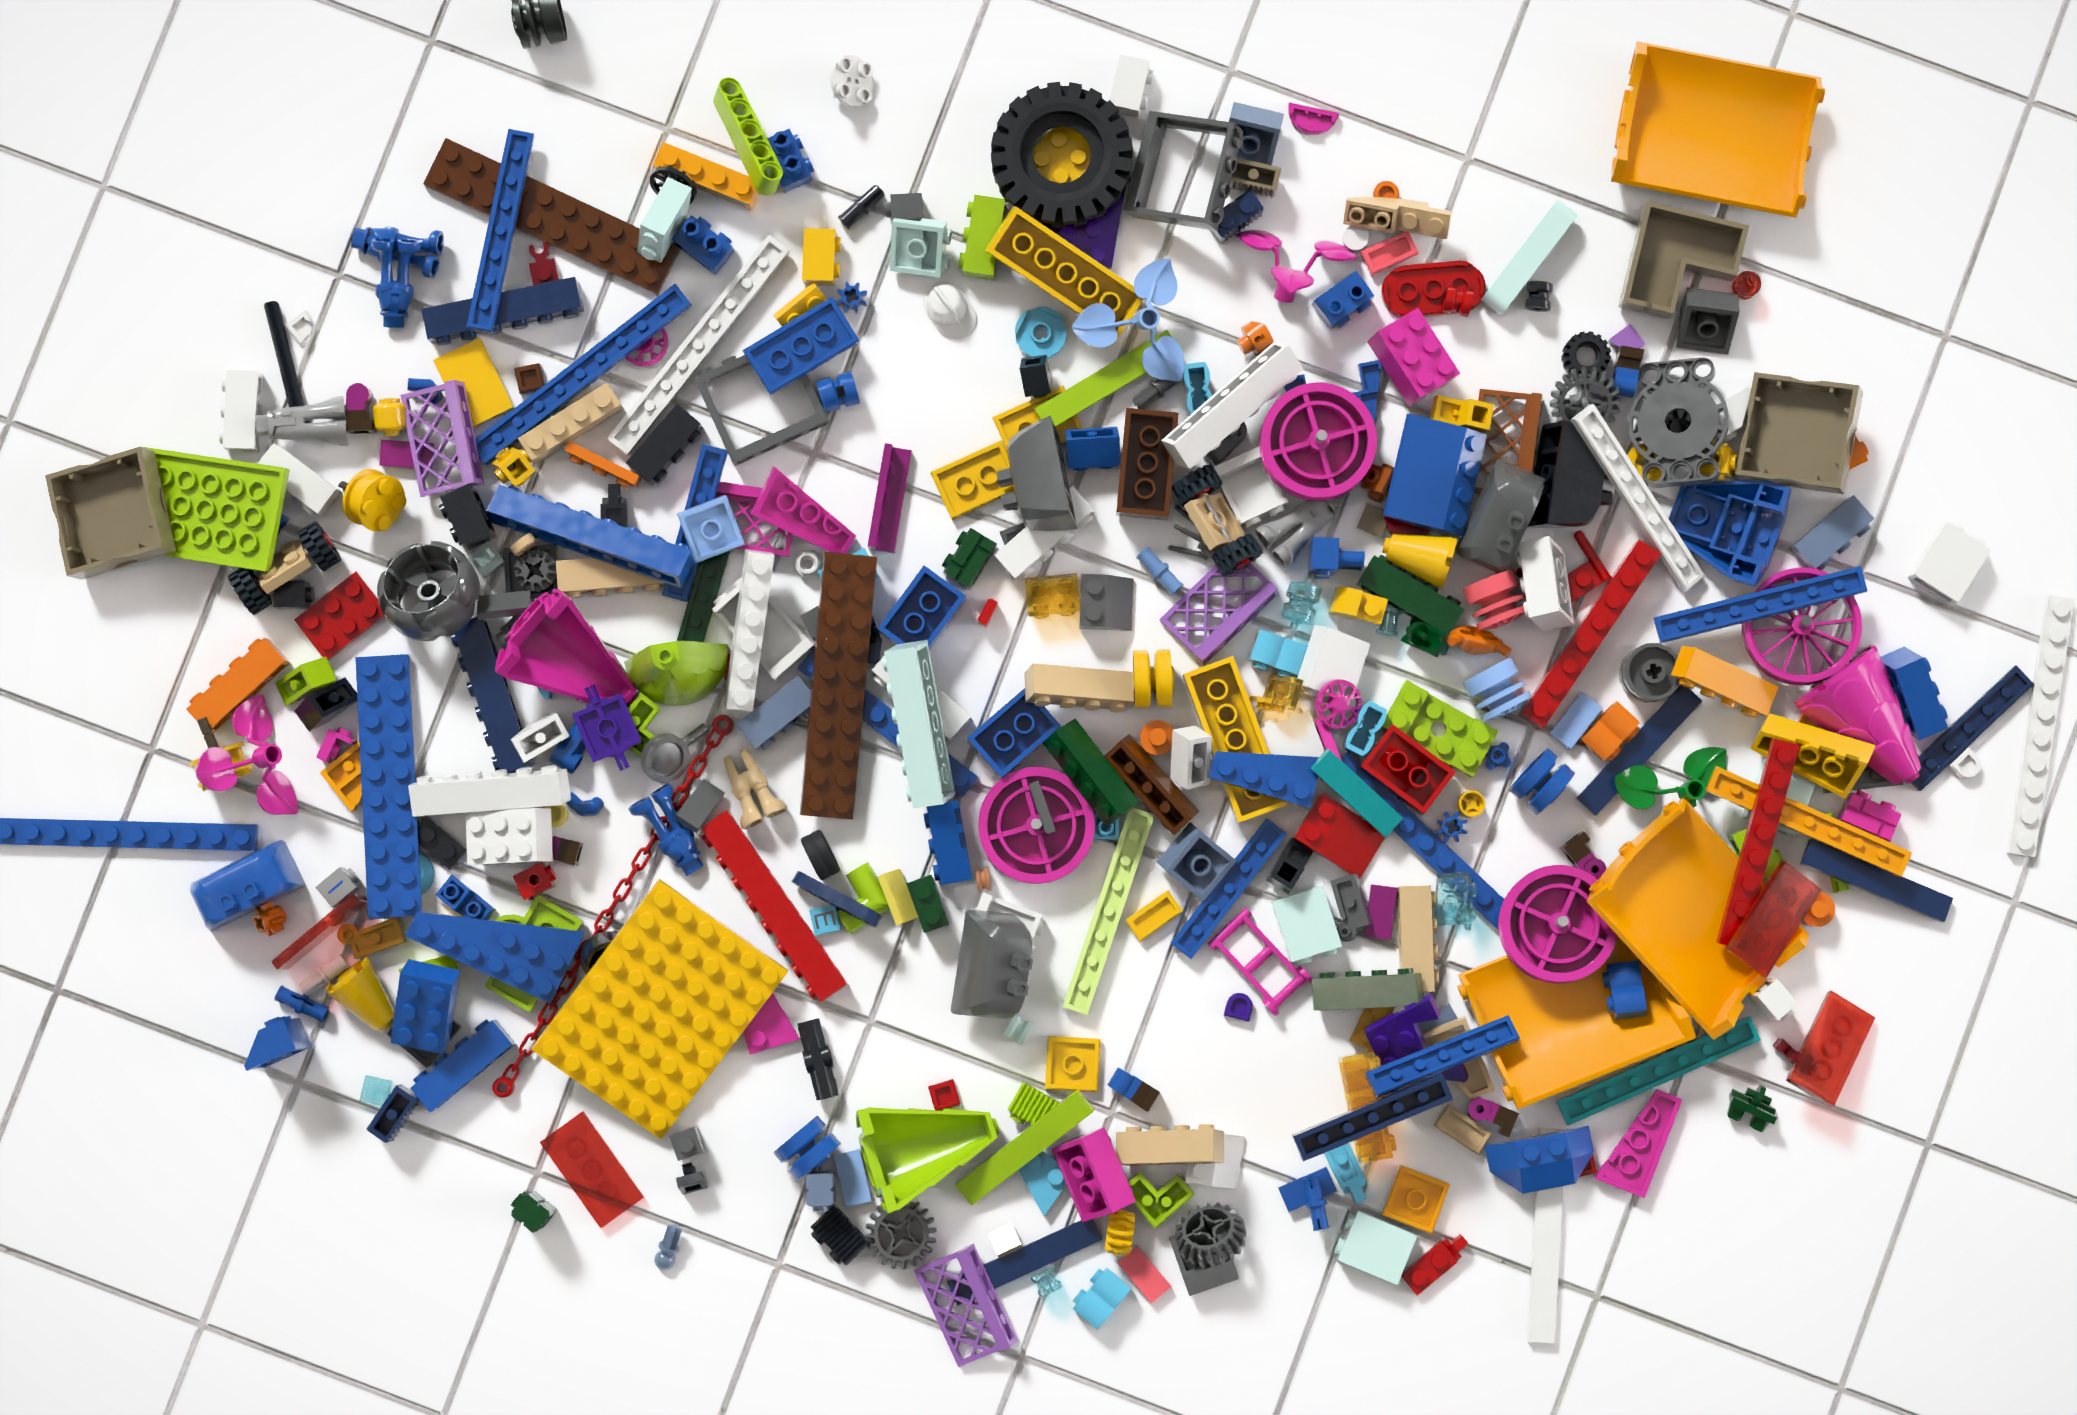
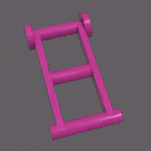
[1207,907,1313,1016]

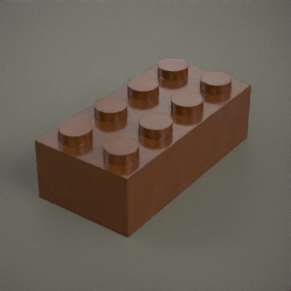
[1116,408,1179,521]

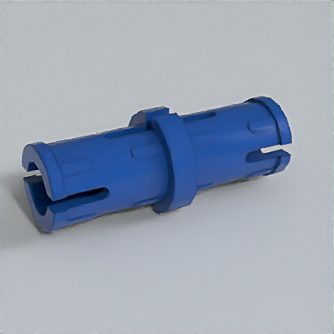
[274,985,330,1023]
[1303,1175,1330,1231]

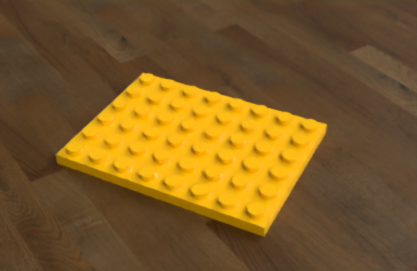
[532,878,788,1139]

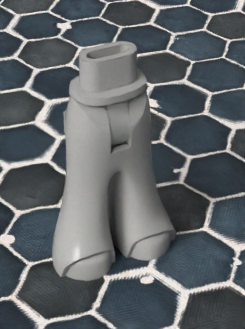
[255,396,348,446]
[1255,497,1344,568]

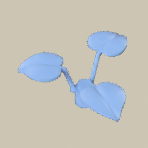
[1072,258,1184,382]

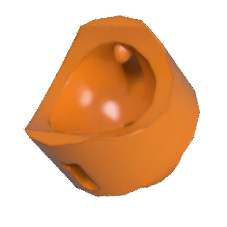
[1236,321,1274,356]
[1139,720,1173,756]
[1796,892,1835,927]

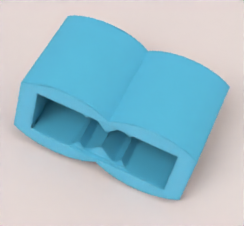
[1182,362,1212,416]
[1248,629,1308,680]
[1343,701,1387,758]
[1072,1267,1132,1330]

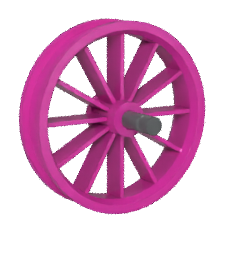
[1741,567,1862,686]

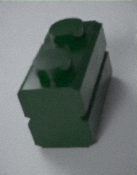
[942,528,997,590]
[906,875,950,933]
[510,1191,557,1233]

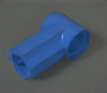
[549,722,586,775]

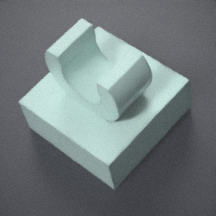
[468,541,504,578]

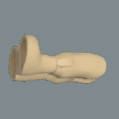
[723,748,788,830]

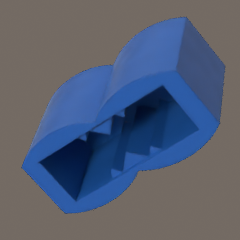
[1602,960,1647,1020]

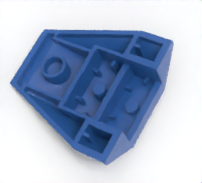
[1669,480,1791,587]

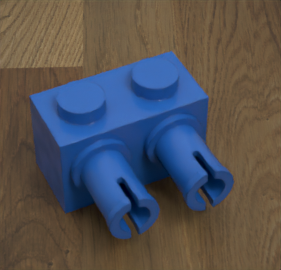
[767,128,814,193]
[672,215,734,276]
[1308,537,1365,579]

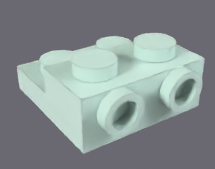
[889,218,952,278]

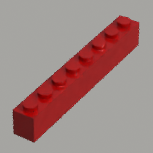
[1518,539,1661,730]
[701,810,848,1002]

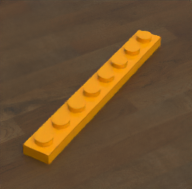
[1706,766,1912,877]

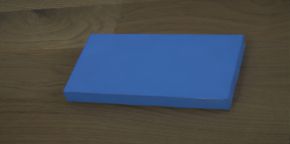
[742,297,860,396]

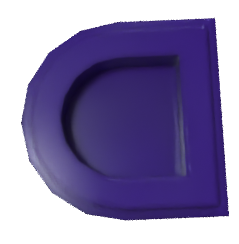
[1223,993,1253,1022]

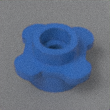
[1485,742,1511,770]

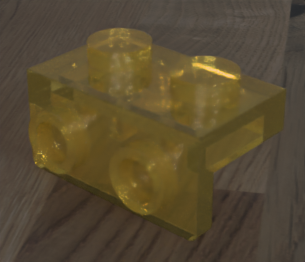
[1024,573,1080,619]
[1249,675,1304,714]

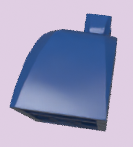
[189,840,306,932]

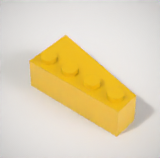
[1750,713,1876,799]

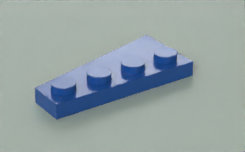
[1207,751,1319,809]

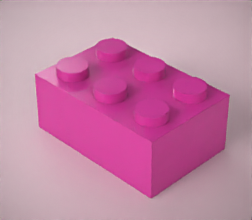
[1367,308,1461,407]
[1051,1127,1136,1222]

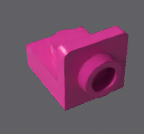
[316,727,357,763]

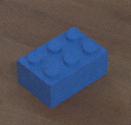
[877,565,967,650]
[967,688,1061,778]
[390,959,460,1054]

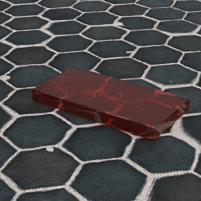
[1725,860,1822,978]
[271,894,367,970]
[1785,990,1876,1108]
[540,1111,645,1228]

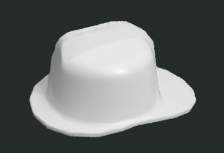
[923,281,976,339]

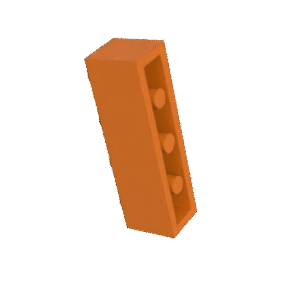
[186,638,291,733]

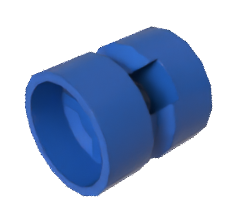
[816,371,861,414]

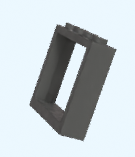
[1123,111,1244,231]
[694,355,830,467]

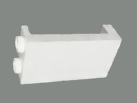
[712,578,815,682]

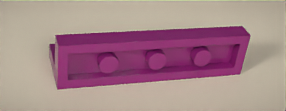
[867,443,912,554]

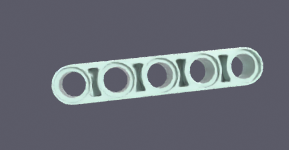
[1481,199,1578,316]

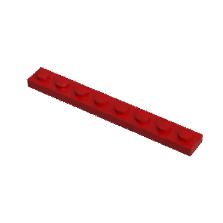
[1716,737,1800,950]

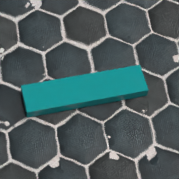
[1310,749,1403,838]

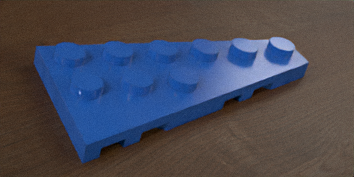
[405,911,585,1004]

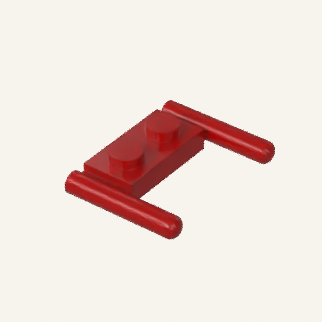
[1516,530,1611,602]

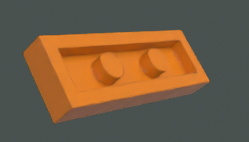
[564,441,642,489]

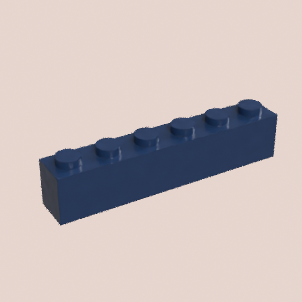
[421,277,585,346]
[450,616,535,773]
[1291,1073,1453,1162]

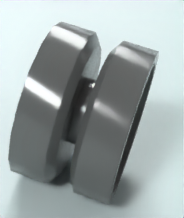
[1619,643,1680,703]

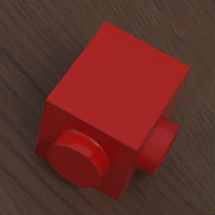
[512,862,557,900]

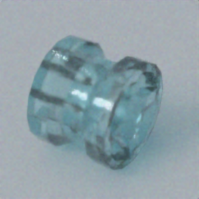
[1030,1267,1063,1298]

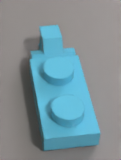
[1324,1143,1367,1204]

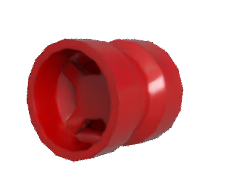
[1442,286,1474,318]

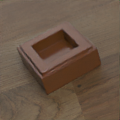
[514,363,545,395]

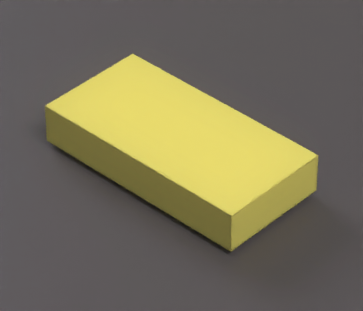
[878,868,918,926]

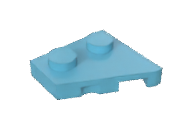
[1019,1151,1066,1215]

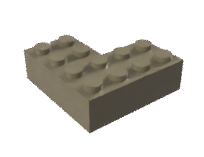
[1618,201,1749,319]

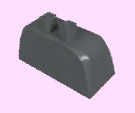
[996,416,1078,531]
[1455,459,1545,574]
[950,909,1033,1019]

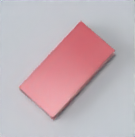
[1360,231,1419,276]
[1117,1245,1171,1304]

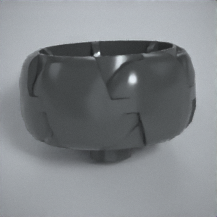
[377,541,480,641]

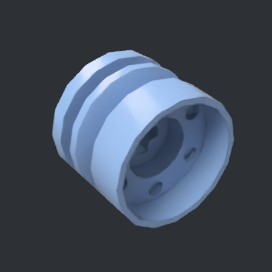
[1462,657,1532,722]

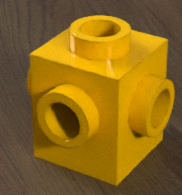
[1700,442,1738,481]
[492,447,535,487]

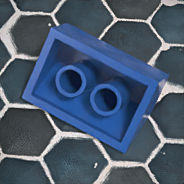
[244,1015,312,1071]

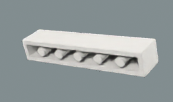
[1161,341,1303,469]
[724,549,774,712]
[408,765,571,817]

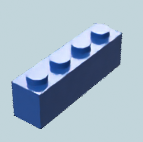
[410,1019,516,1113]

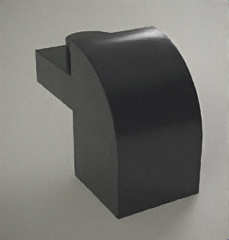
[1266,838,1314,894]

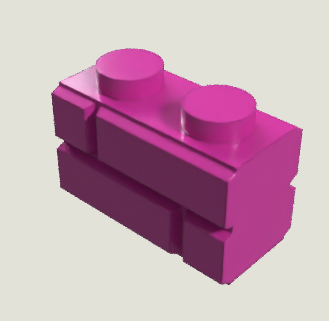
[1837,790,1901,842]

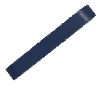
[791,871,883,928]

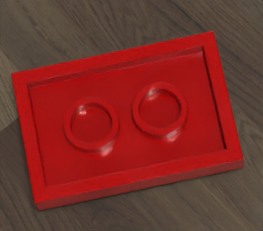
[294,571,385,661]

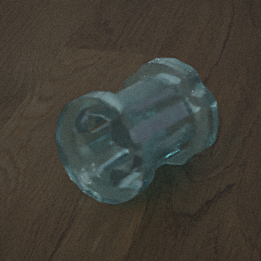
[1375,607,1402,637]

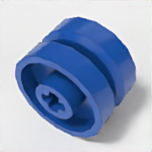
[1508,748,1575,815]
[773,1115,841,1181]

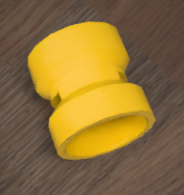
[1456,791,1485,818]

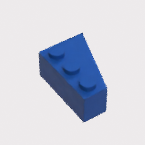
[1881,646,1948,741]
[923,800,973,885]

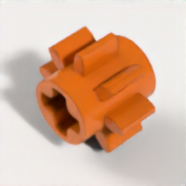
[253,901,287,936]

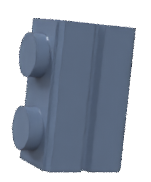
[806,1170,836,1211]

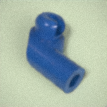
[407,378,443,404]
[566,792,604,817]

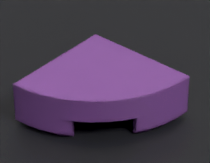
[1608,324,1646,349]

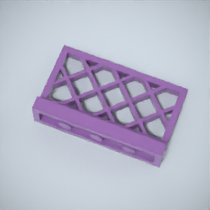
[400,380,484,497]
[1159,563,1279,666]
[914,1243,1018,1367]

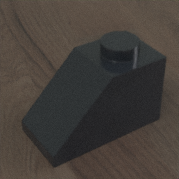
[294,677,357,732]

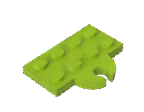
[484,895,584,1013]

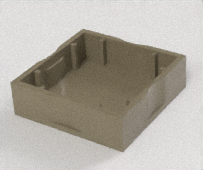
[1735,372,1863,494]
[45,446,176,580]

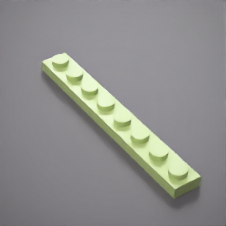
[1063,808,1155,1015]

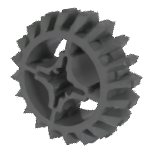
[1549,366,1621,425]
[865,1201,937,1270]
[1175,1202,1247,1269]

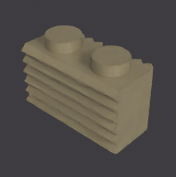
[1230,158,1282,199]

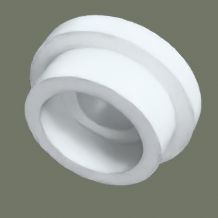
[795,551,821,577]

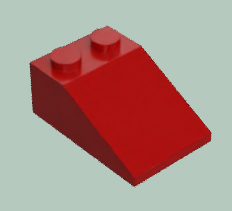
[1360,724,1456,816]
[1292,792,1385,880]

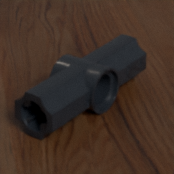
[797,1018,839,1101]

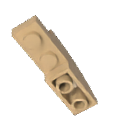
[1343,197,1453,239]

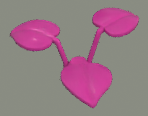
[1235,230,1358,303]
[195,694,298,815]

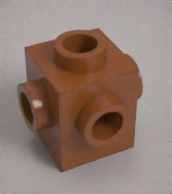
[1359,463,1394,503]

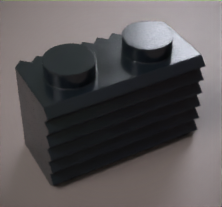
[810,1204,871,1266]

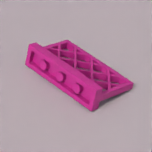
[716,482,793,557]

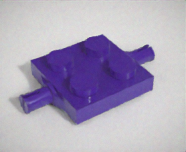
[572,684,642,771]

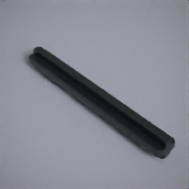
[264,301,308,423]

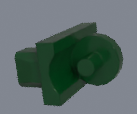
[1400,618,1450,657]
[1727,1085,1777,1132]

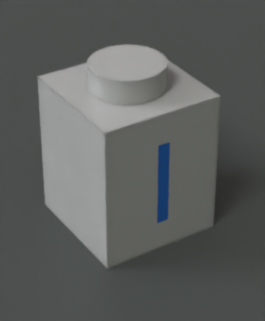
[315,867,361,908]

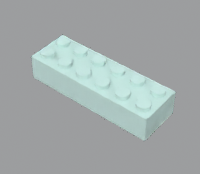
[882,640,955,809]

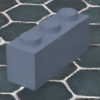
[1789,495,1874,570]
[736,676,811,751]

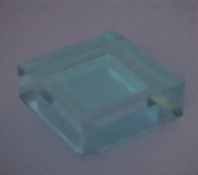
[359,1075,393,1106]

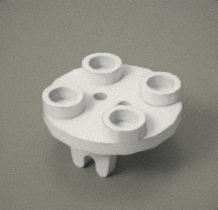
[829,55,873,107]

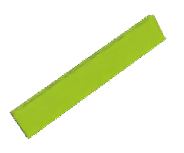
[1034,330,1172,427]
[955,1089,1095,1206]

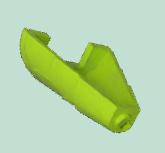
[624,641,729,706]
[856,1107,999,1214]

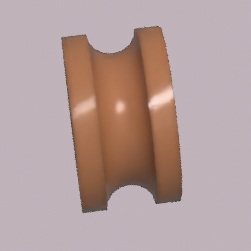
[975,867,991,892]

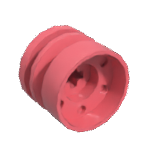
[1462,569,1525,631]

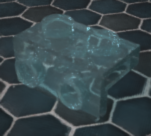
[1435,872,1477,931]

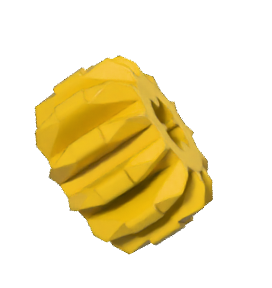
[1105,1210,1135,1256]

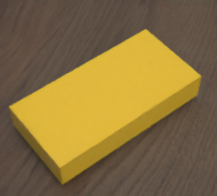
[1125,890,1183,941]

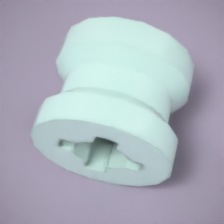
[1003,1014,1033,1046]

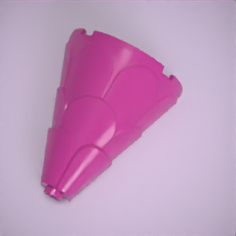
[495,589,637,705]
[1794,644,1922,785]

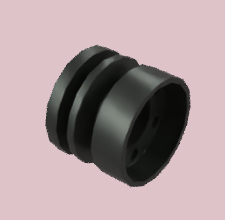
[511,0,567,49]

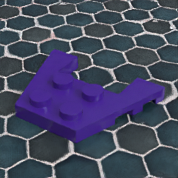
[1044,189,1125,269]
[1365,994,1468,1082]

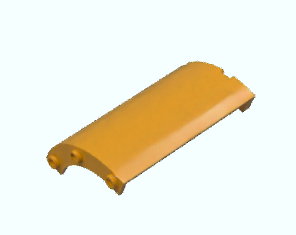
[1611,41,1825,218]
[1587,797,1809,1040]
[1457,936,1696,1109]

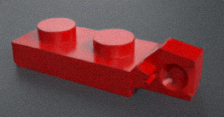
[1401,1234,1469,1296]

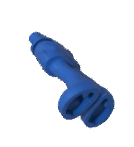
[351,226,444,278]
[371,237,421,328]
[628,783,704,876]

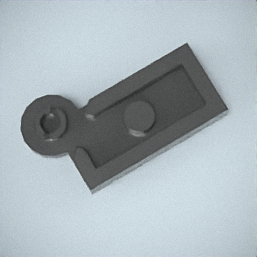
[1330,873,1372,942]

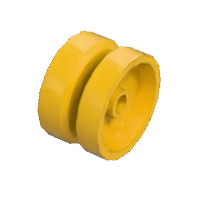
[1133,649,1174,708]

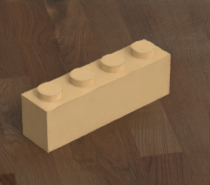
[518,383,624,464]
[556,558,665,599]
[1024,663,1134,713]
[1397,885,1439,992]
[1116,1124,1224,1166]

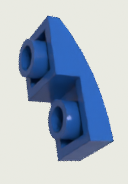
[435,874,496,920]

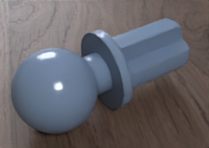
[654,1224,682,1270]

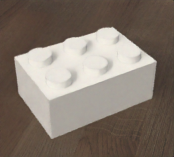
[1517,536,1575,632]
[466,808,553,865]

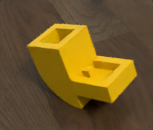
[1430,395,1494,432]
[1328,586,1388,625]

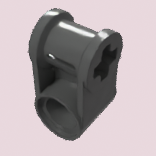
[1206,422,1247,466]

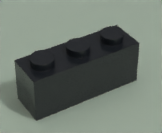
[625,404,703,486]

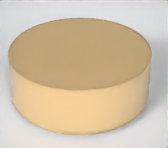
[510,533,537,556]

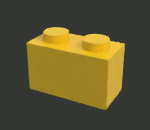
[802,228,841,286]

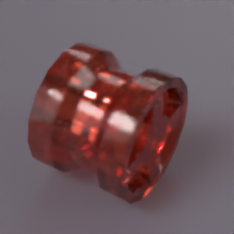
[1731,271,1761,300]

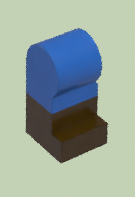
[1612,345,1644,398]
[1107,1067,1160,1112]

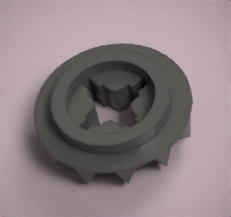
[514,549,557,592]

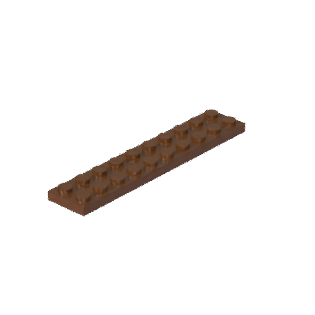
[423,138,681,295]
[799,552,877,820]

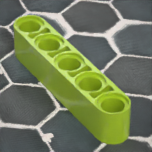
[713,77,783,196]

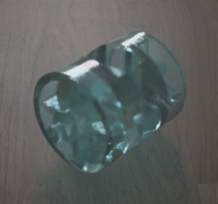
[1280,577,1322,629]

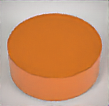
[1373,181,1399,199]

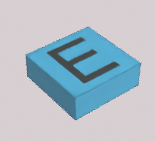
[809,905,841,936]

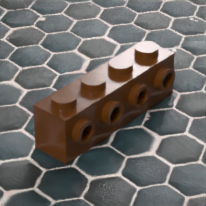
[1104,734,1200,835]

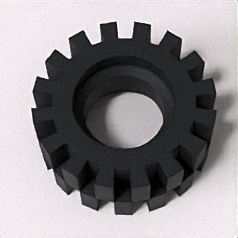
[1561,331,1611,376]

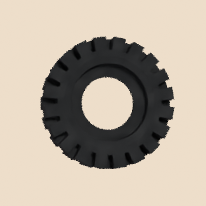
[991,82,1133,229]

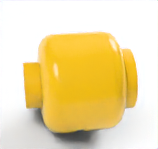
[373,398,407,436]

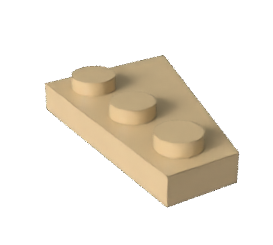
[1422,1016,1495,1100]

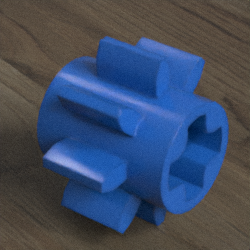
[836,281,868,314]
[1435,811,1467,843]

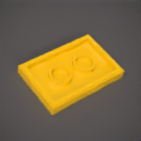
[433,338,514,428]
[992,385,1083,452]
[930,440,1014,520]

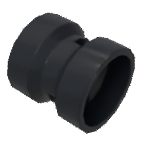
[1525,281,1553,312]

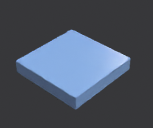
[676,495,745,563]

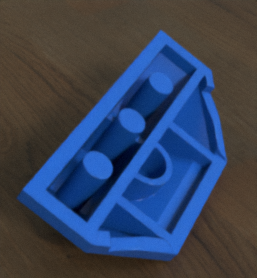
[1484,1125,1594,1194]

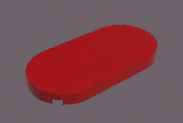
[1381,260,1486,317]

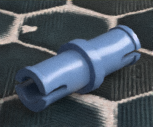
[1136,547,1184,596]

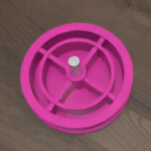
[1259,382,1377,501]
[978,767,1095,884]
[1498,865,1618,984]

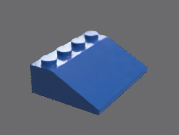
[1383,414,1487,536]

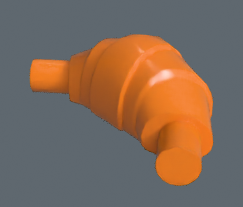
[1446,625,1512,658]

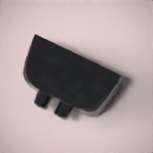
[1528,420,1613,528]

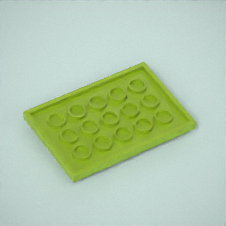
[144,447,290,572]

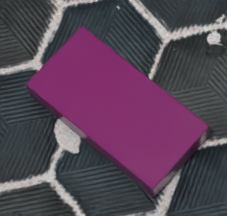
[379,439,435,470]
[1364,884,1397,940]

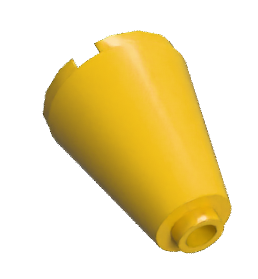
[1382,534,1457,588]
[325,956,395,1032]

